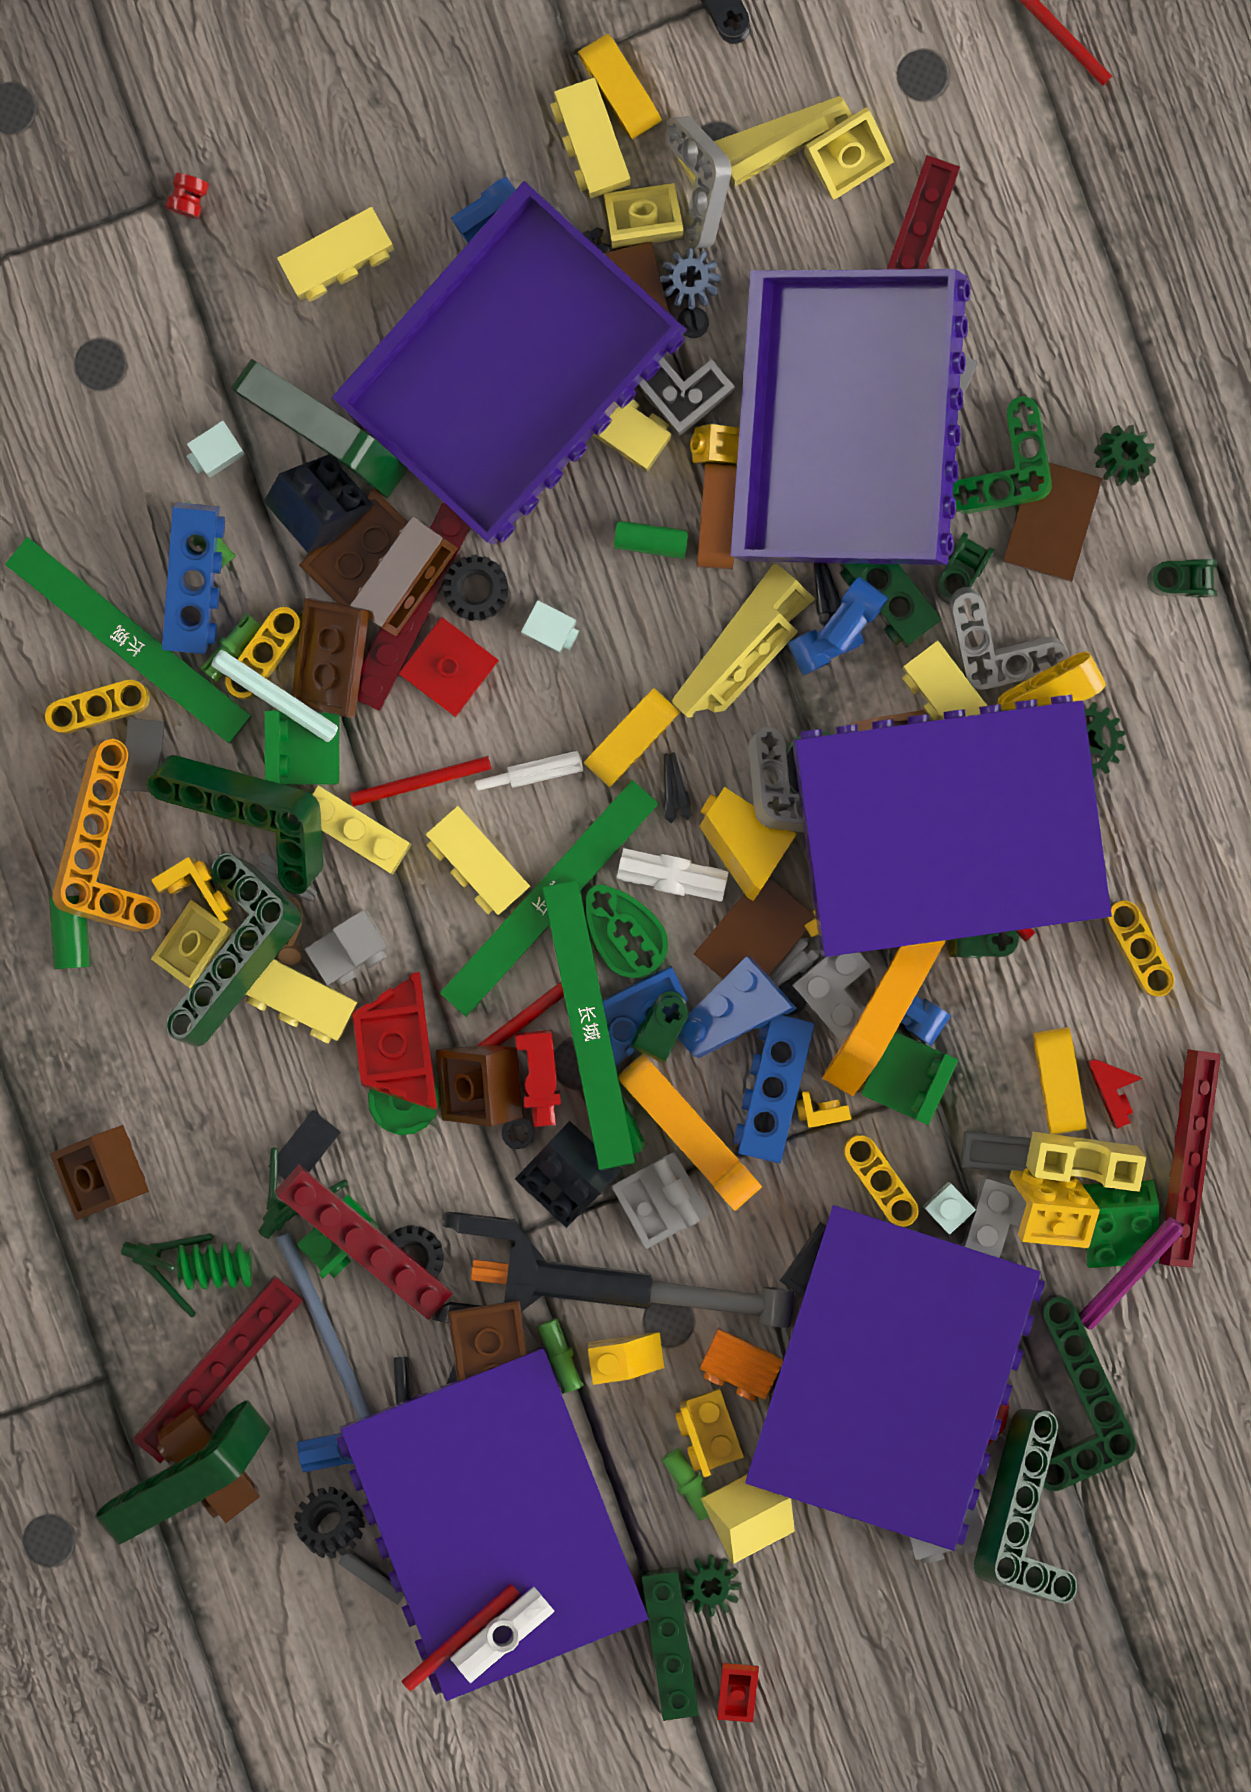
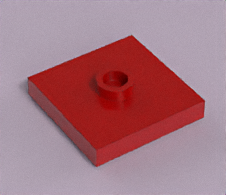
[398,617,499,718]

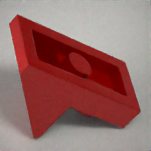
[1086,1059,1143,1129]
[717,1662,759,1723]

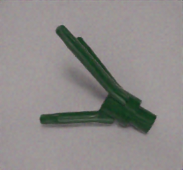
[258,1147,348,1239]
[121,1233,213,1317]

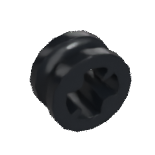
[502,1118,534,1149]

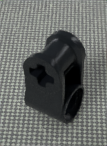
[701,0,750,44]

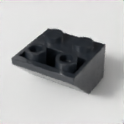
[263,454,373,553]
[515,1120,622,1228]

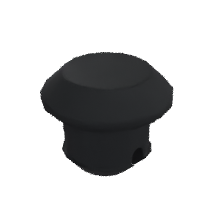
[677,307,709,338]

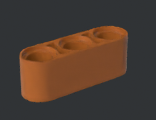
[697,463,737,570]

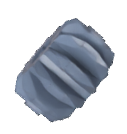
[660,248,721,310]

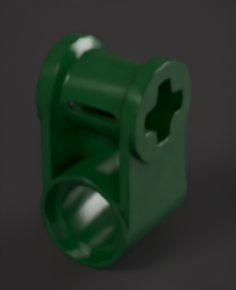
[936,532,995,603]
[1147,559,1217,598]
[949,930,1019,958]
[631,990,688,1063]

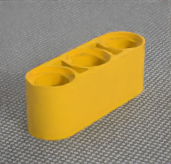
[577,33,662,140]
[226,607,301,700]
[998,651,1106,711]
[45,679,150,734]
[584,688,680,788]
[1105,900,1175,997]
[1033,1026,1086,1134]
[843,1134,918,1227]

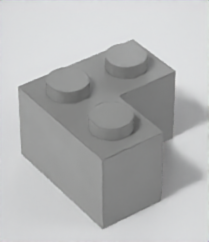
[636,357,735,438]
[305,910,390,988]
[791,952,871,1040]
[962,1177,1026,1258]

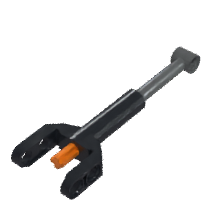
[432,1212,794,1328]

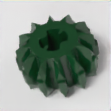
[1094,425,1156,486]
[680,1554,742,1617]

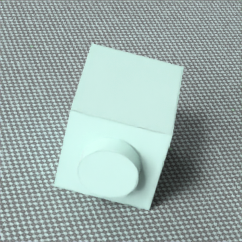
[187,421,246,478]
[521,600,579,654]
[922,1182,976,1235]

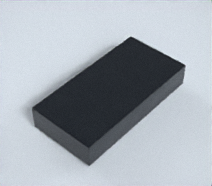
[268,1110,341,1180]
[780,1221,826,1297]

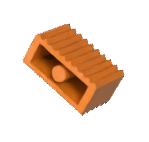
[699,1328,784,1402]

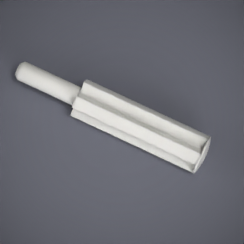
[474,750,583,791]

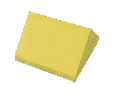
[804,107,894,200]
[604,183,683,249]
[151,900,236,989]
[700,1474,795,1564]

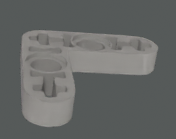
[665,116,731,249]
[950,587,1068,690]
[748,727,804,832]

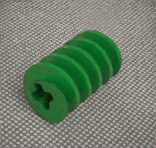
[177,1242,252,1290]

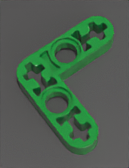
[952,396,1052,514]

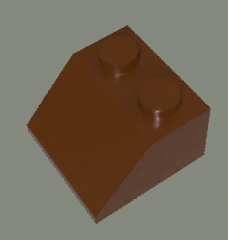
[436,1045,523,1127]
[50,1125,149,1220]

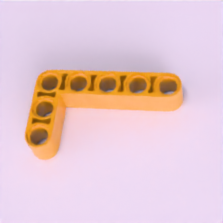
[52,739,161,932]
[822,940,946,1097]
[617,1053,762,1211]

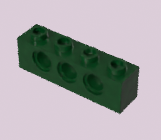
[839,563,942,648]
[642,1566,699,1721]

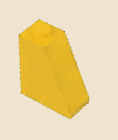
[699,787,797,901]
[588,1332,665,1385]

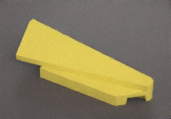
[678,96,853,187]
[672,564,815,718]

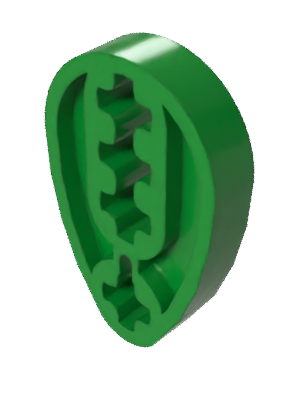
[586,884,668,978]

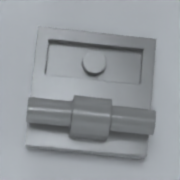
[611,1151,709,1249]

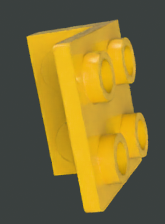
[152,857,233,923]
[1009,1168,1100,1248]
[675,1388,744,1477]

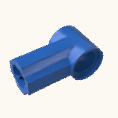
[451,177,516,243]
[819,576,888,653]
[787,629,865,676]
[901,996,951,1046]
[297,1433,353,1473]

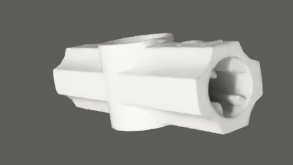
[617,848,729,902]
[450,1586,554,1683]

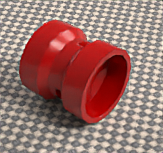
[165,172,210,219]

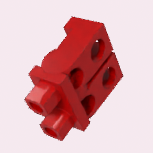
[515,1030,561,1127]

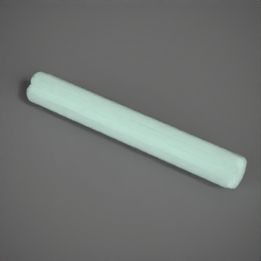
[212,650,338,742]

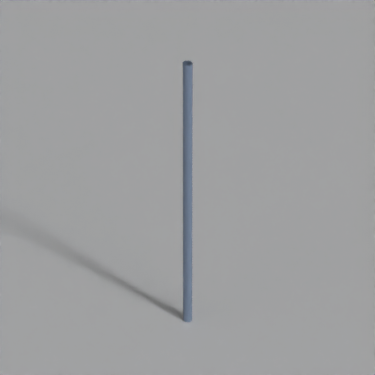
[276,1232,372,1419]

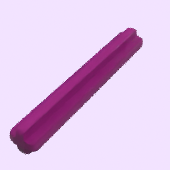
[1079,1217,1184,1330]

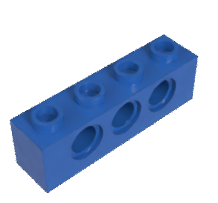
[162,502,225,654]
[733,1015,815,1164]

